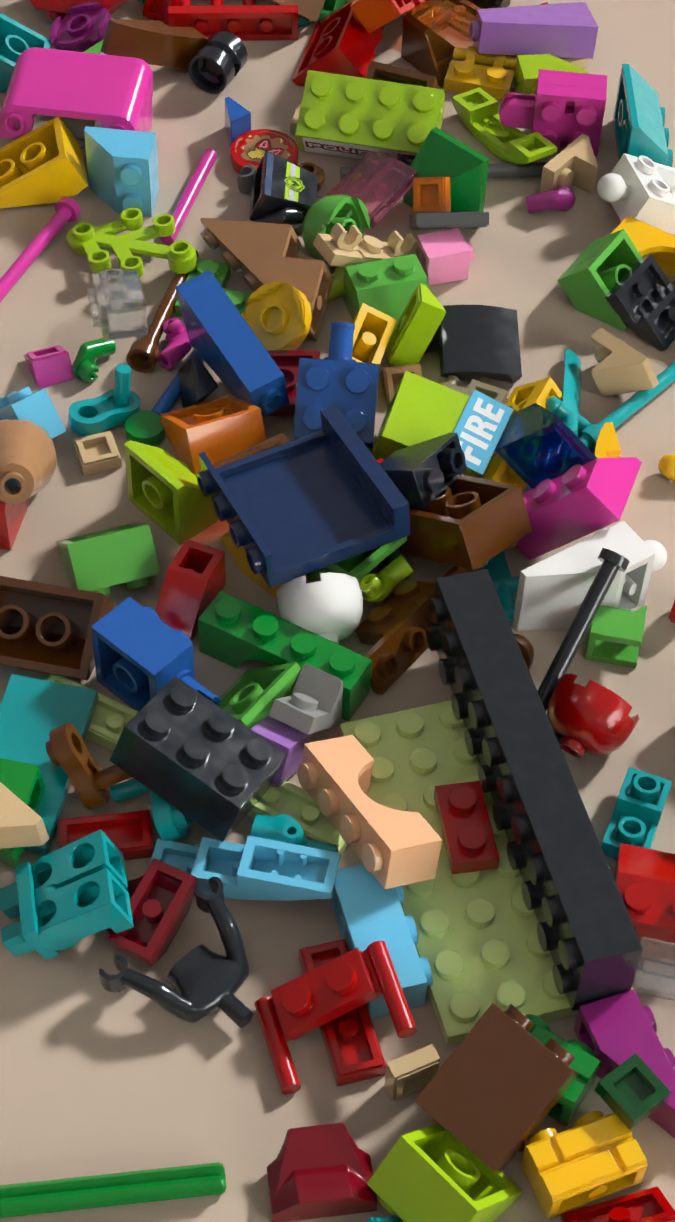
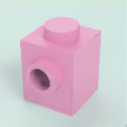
[416,228,474,286]

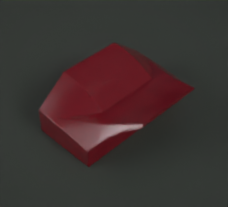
[107,858,198,966]
[267,1123,378,1222]

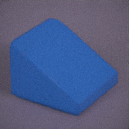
[225,97,251,147]

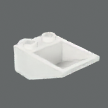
[597,153,675,235]
[512,521,667,631]

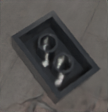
[110,676,287,842]

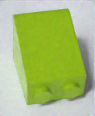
[371,371,480,478]

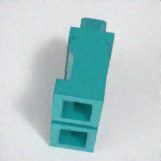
[0,829,134,960]

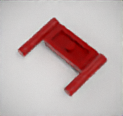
[254,941,417,1095]

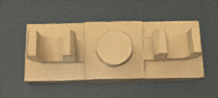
[313,223,418,267]

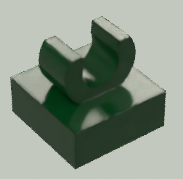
[595,1053,671,1130]

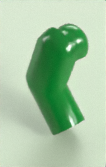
[72,337,116,383]

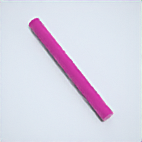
[160,148,217,246]

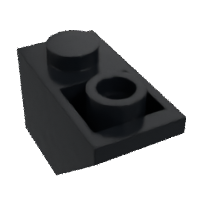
[380,433,467,508]

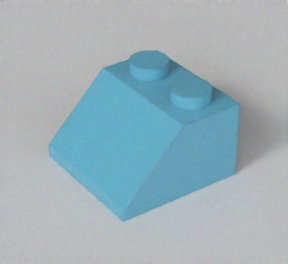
[84,126,159,217]

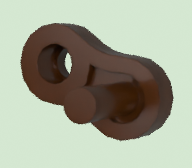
[46,722,132,810]

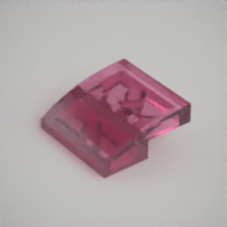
[326,151,419,229]

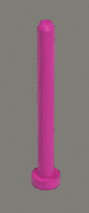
[0,196,81,302]

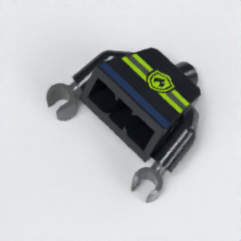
[237,151,323,232]

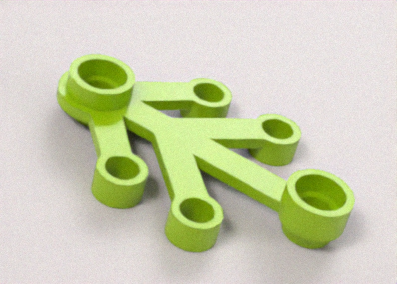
[66,208,198,280]

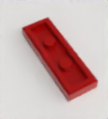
[299,938,386,1087]

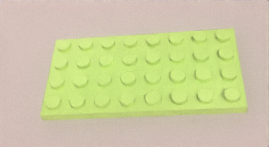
[339,700,633,1046]

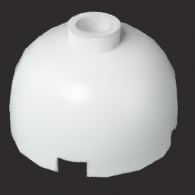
[277,572,363,644]

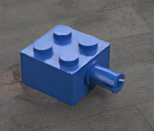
[293,322,379,448]
[91,597,221,712]

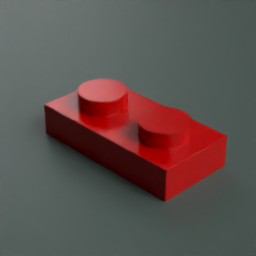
[434,781,500,874]

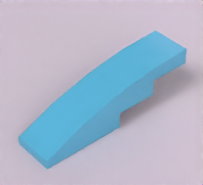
[149,835,341,901]

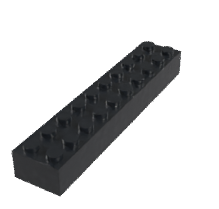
[426,569,643,1011]

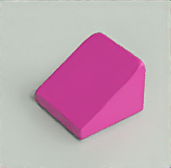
[24,345,74,388]

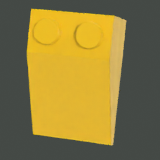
[0,117,88,209]

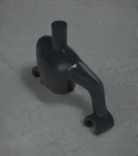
[99,877,253,1028]

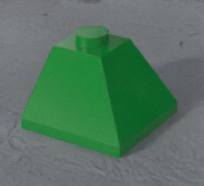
[403,127,489,212]

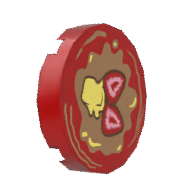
[230,129,299,174]

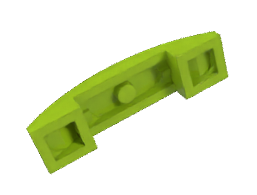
[452,87,557,164]

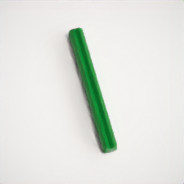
[0,1162,226,1218]

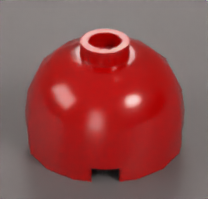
[547,674,640,758]

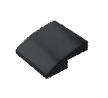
[605,254,675,351]
[438,305,522,383]

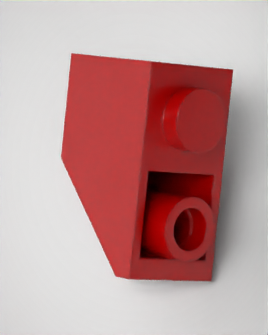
[155,539,226,642]

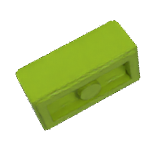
[387,283,446,366]

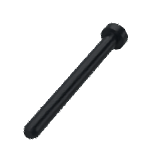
[537,548,630,712]

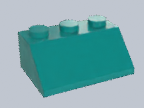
[613,64,673,167]

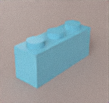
[330,864,433,1019]

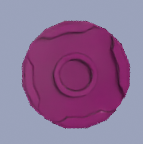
[49,2,112,52]

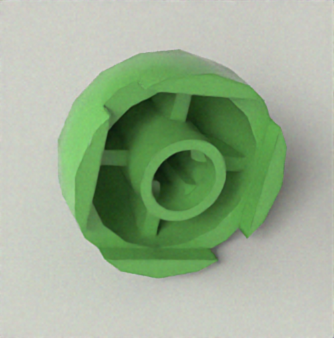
[302,194,370,268]

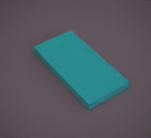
[0,674,99,855]

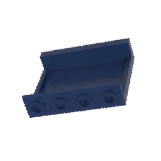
[196,405,411,588]

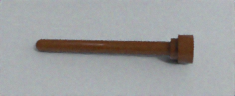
[126,249,199,373]

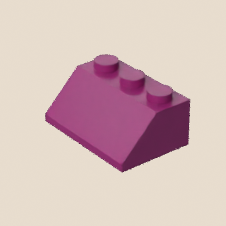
[515,457,642,560]

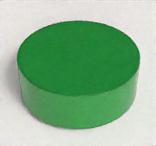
[125,410,165,446]

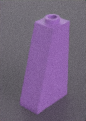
[469,2,598,59]

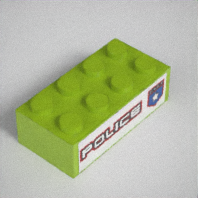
[295,70,445,166]

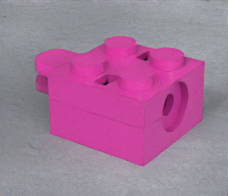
[499,69,607,157]

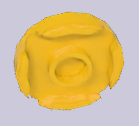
[241,281,312,351]

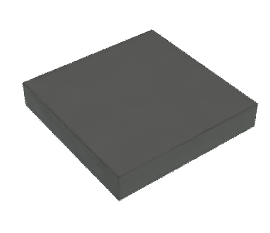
[409,212,489,229]

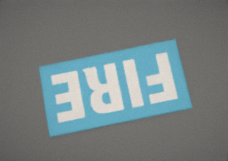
[453,389,514,475]

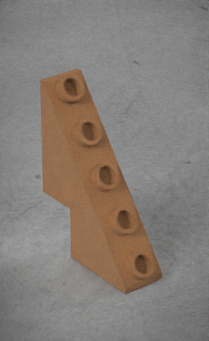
[200,218,333,341]

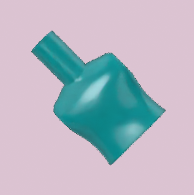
[250,814,338,853]

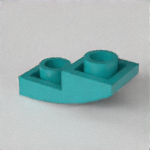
[601,767,673,859]

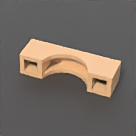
[297,735,442,890]

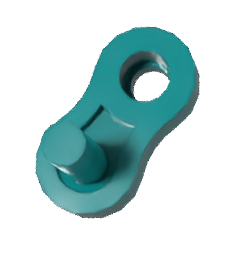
[68,364,140,437]
[110,778,193,841]

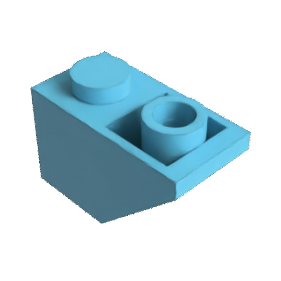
[0,386,66,439]

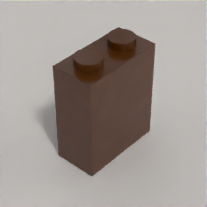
[414,1003,579,1172]

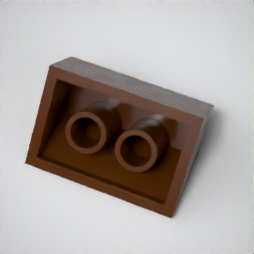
[0,576,114,681]

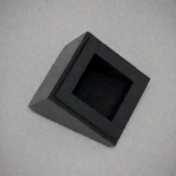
[178,355,218,408]

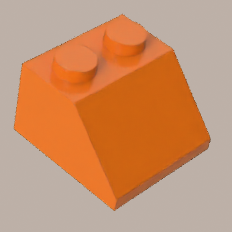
[160,394,268,475]

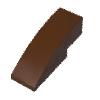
[101,19,209,69]

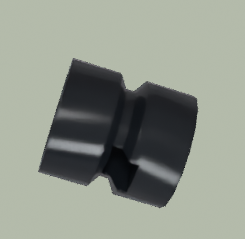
[188,31,248,94]

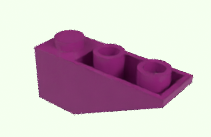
[573,989,675,1138]

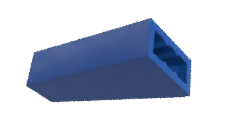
[175,270,290,417]

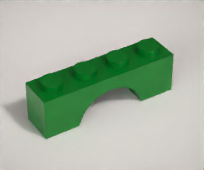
[198,590,372,722]

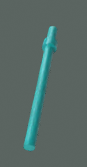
[561,362,675,464]

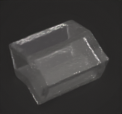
[632,936,675,1001]

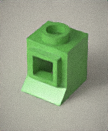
[583,605,647,668]

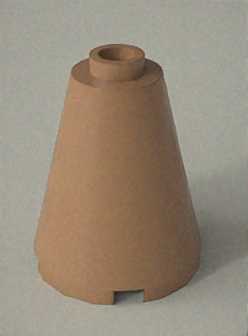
[0,419,56,504]

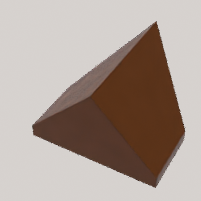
[401,12,455,88]

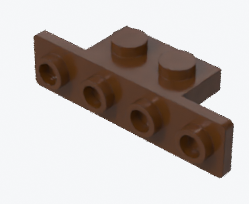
[355,566,473,694]

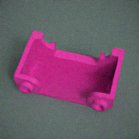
[0,47,153,140]

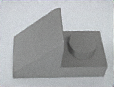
[269,664,343,735]

